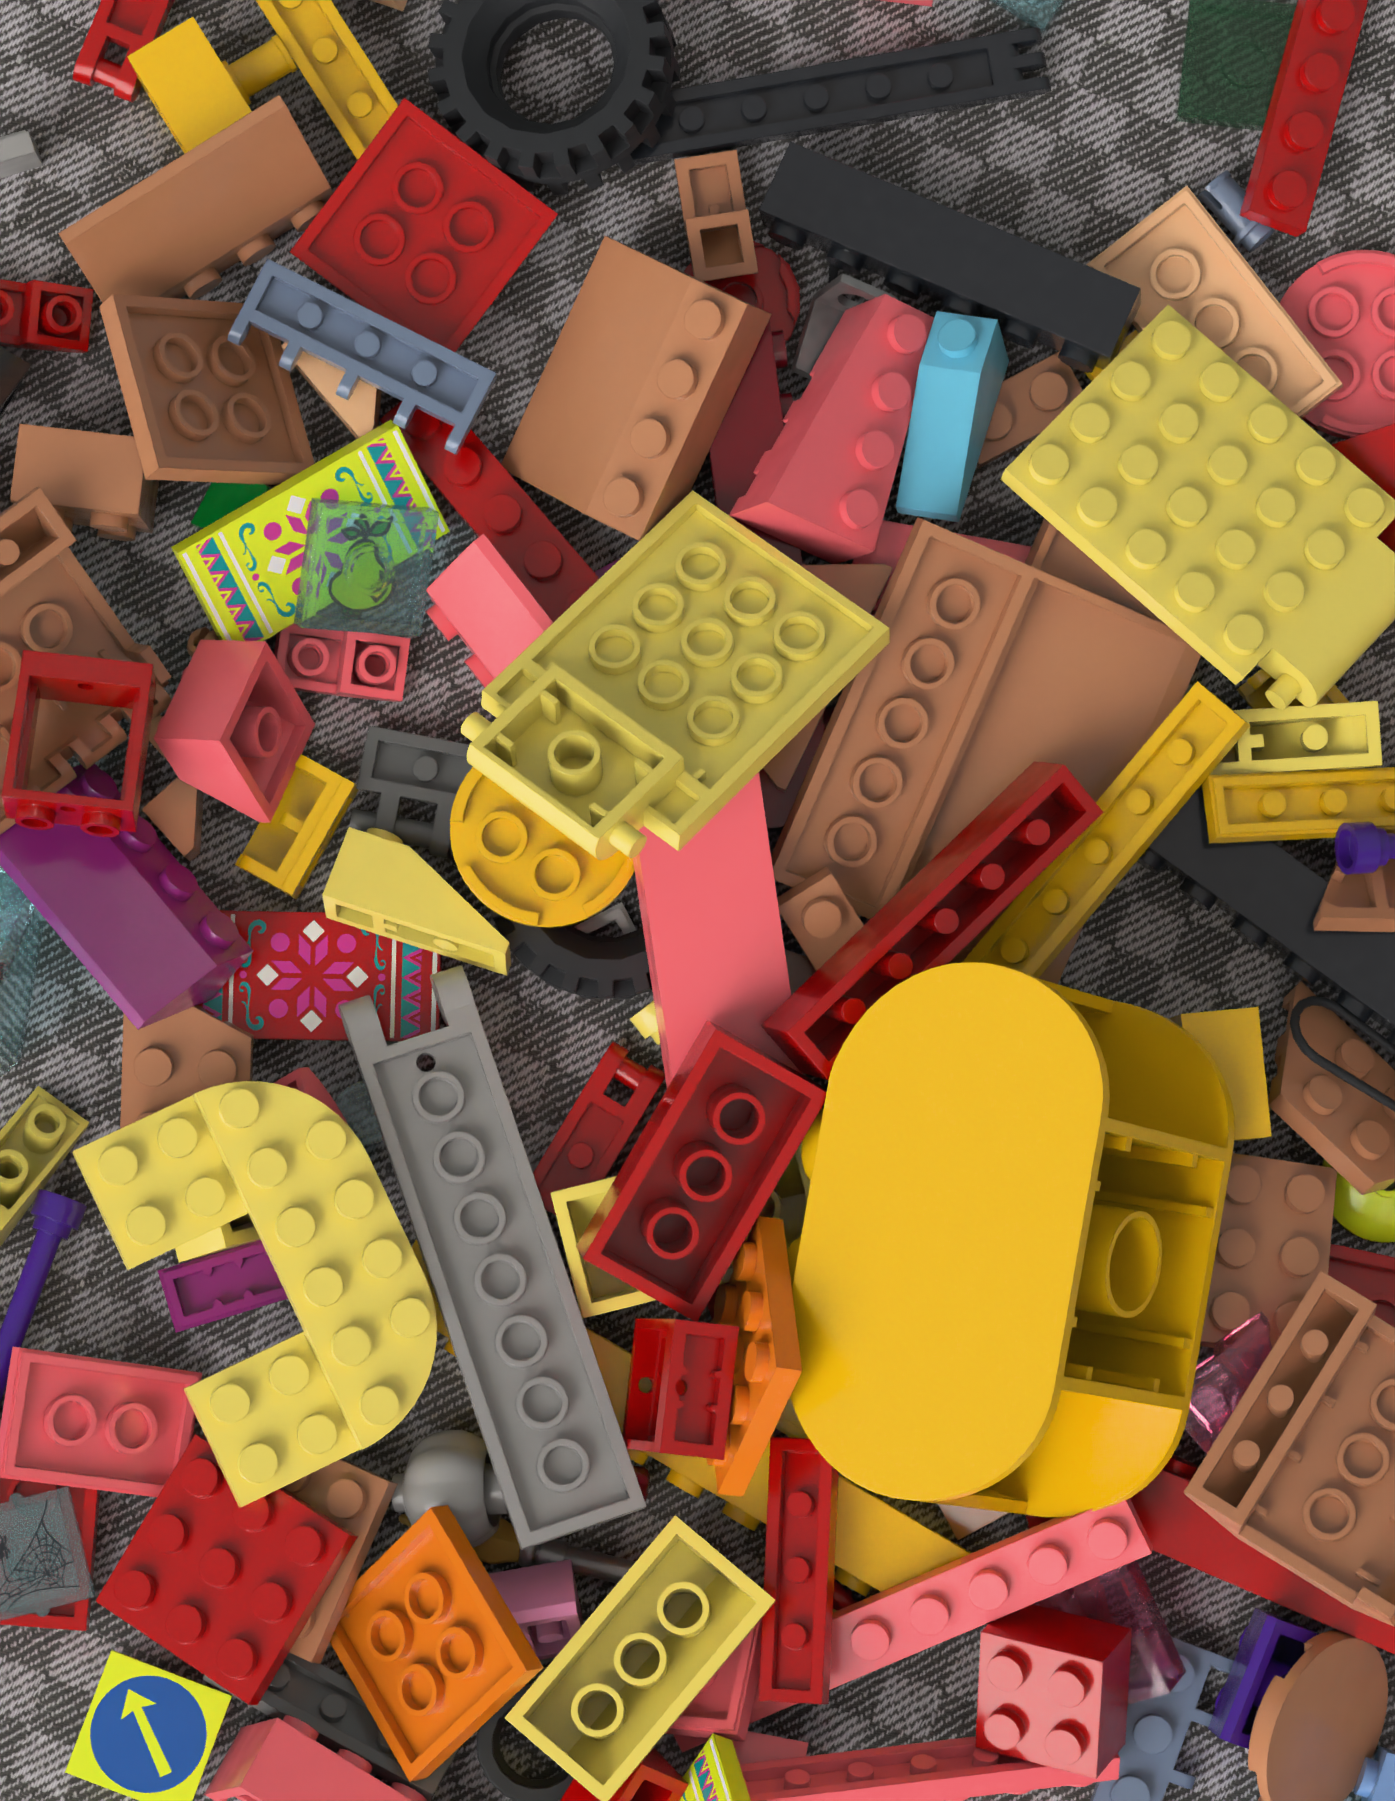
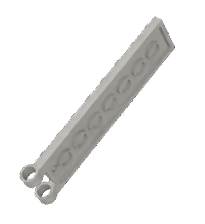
[338,965,646,1551]

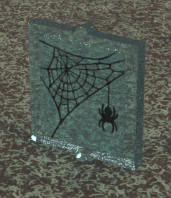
[0,1486,95,1621]

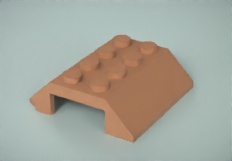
[0,487,172,835]
[1184,1271,1395,1627]

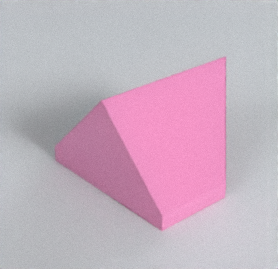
[489,1559,583,1660]

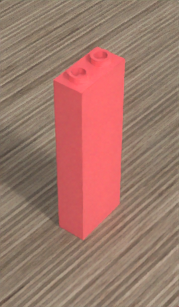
[633,772,803,1088]

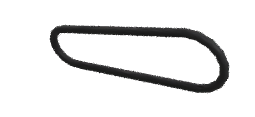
[1290,996,1395,1112]

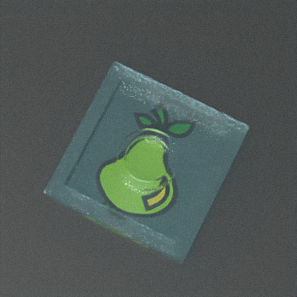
[294,498,439,637]

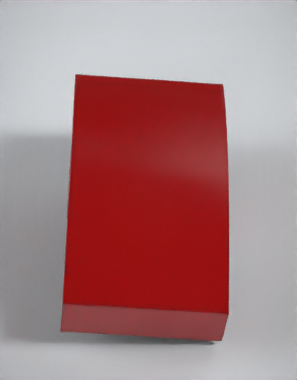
[0,279,94,353]

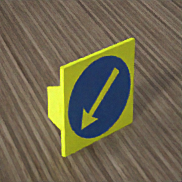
[65,1650,232,1801]

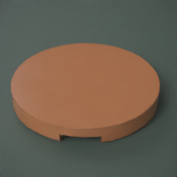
[1248,1630,1388,1801]

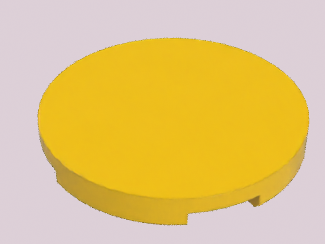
[450,767,635,928]

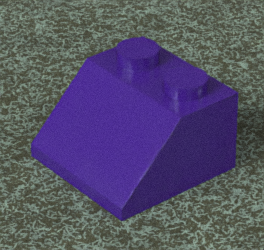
[1208,1607,1321,1749]

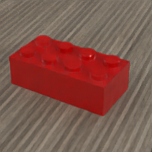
[576,1020,827,1321]

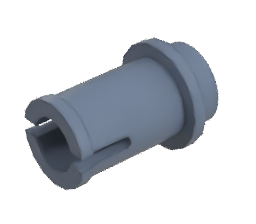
[1197,170,1276,253]

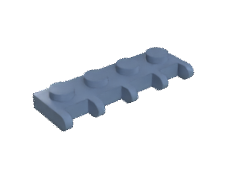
[227,258,497,455]
[1090,1629,1234,1801]

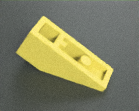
[1210,701,1382,775]
[322,827,511,976]

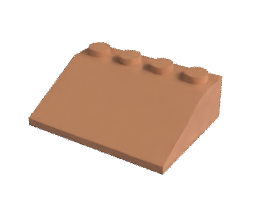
[58,95,333,303]
[501,236,772,541]

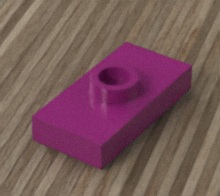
[158,1240,288,1333]

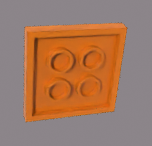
[706,1216,802,1497]
[330,1505,544,1782]

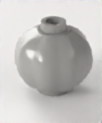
[392,1430,509,1548]

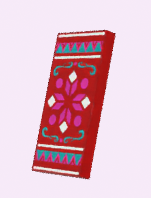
[198,910,442,1042]

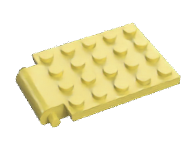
[1000,304,1395,710]
[461,490,890,860]

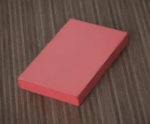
[0,1346,202,1497]

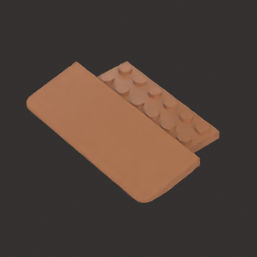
[771,517,1201,984]

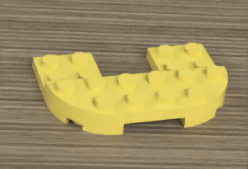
[72,1081,437,1507]

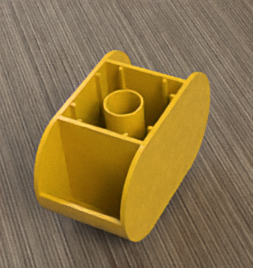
[787,962,1235,1518]

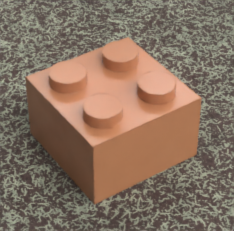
[10,424,159,541]

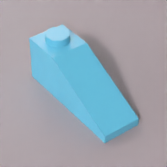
[896,311,1009,522]

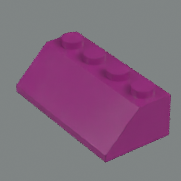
[0,764,253,1030]

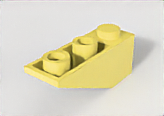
[0,1086,89,1246]

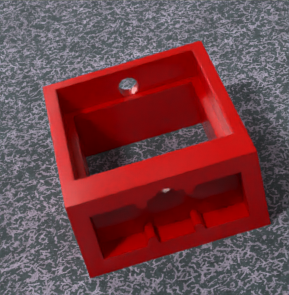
[1,650,156,837]
[622,1318,739,1460]

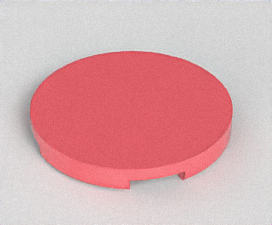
[1280,250,1395,439]

